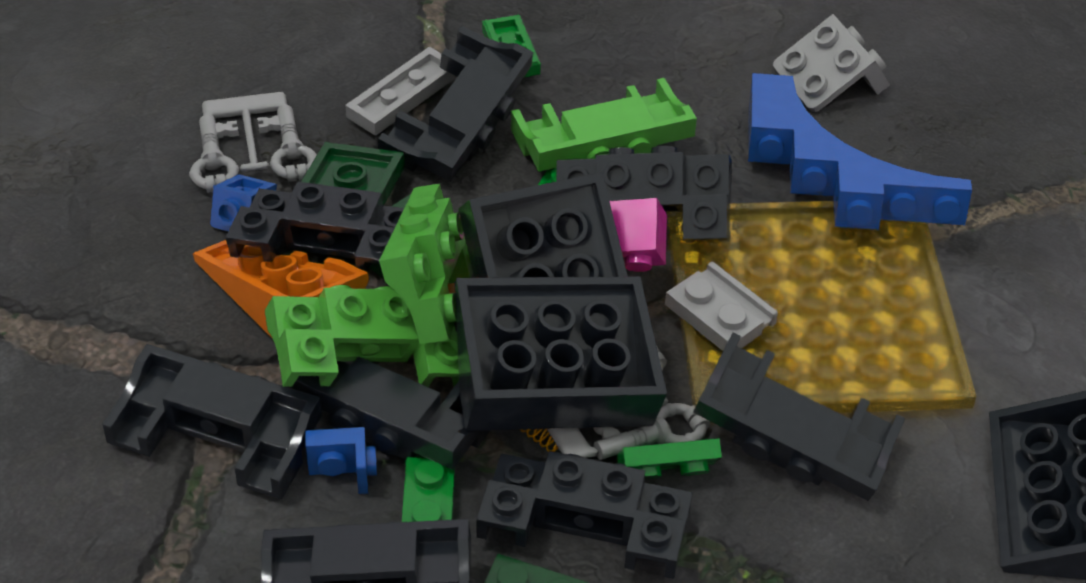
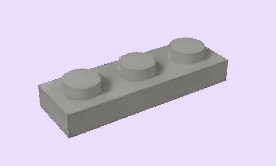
[345,46,457,136]

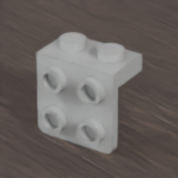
[773,14,890,112]

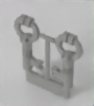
[189,92,317,193]
[547,346,710,460]

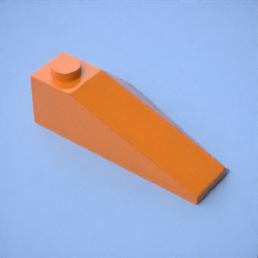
[193,240,369,338]

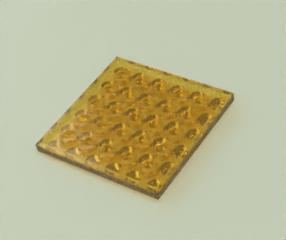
[666,201,977,413]

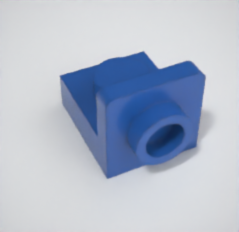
[210,174,277,231]
[305,427,377,494]

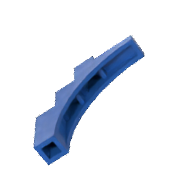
[748,73,972,230]

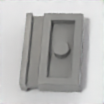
[665,261,778,351]

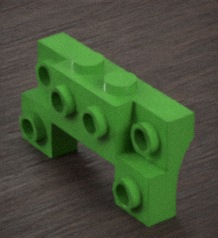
[511,78,697,172]
[379,183,473,344]
[265,285,459,387]

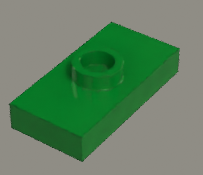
[482,15,541,77]

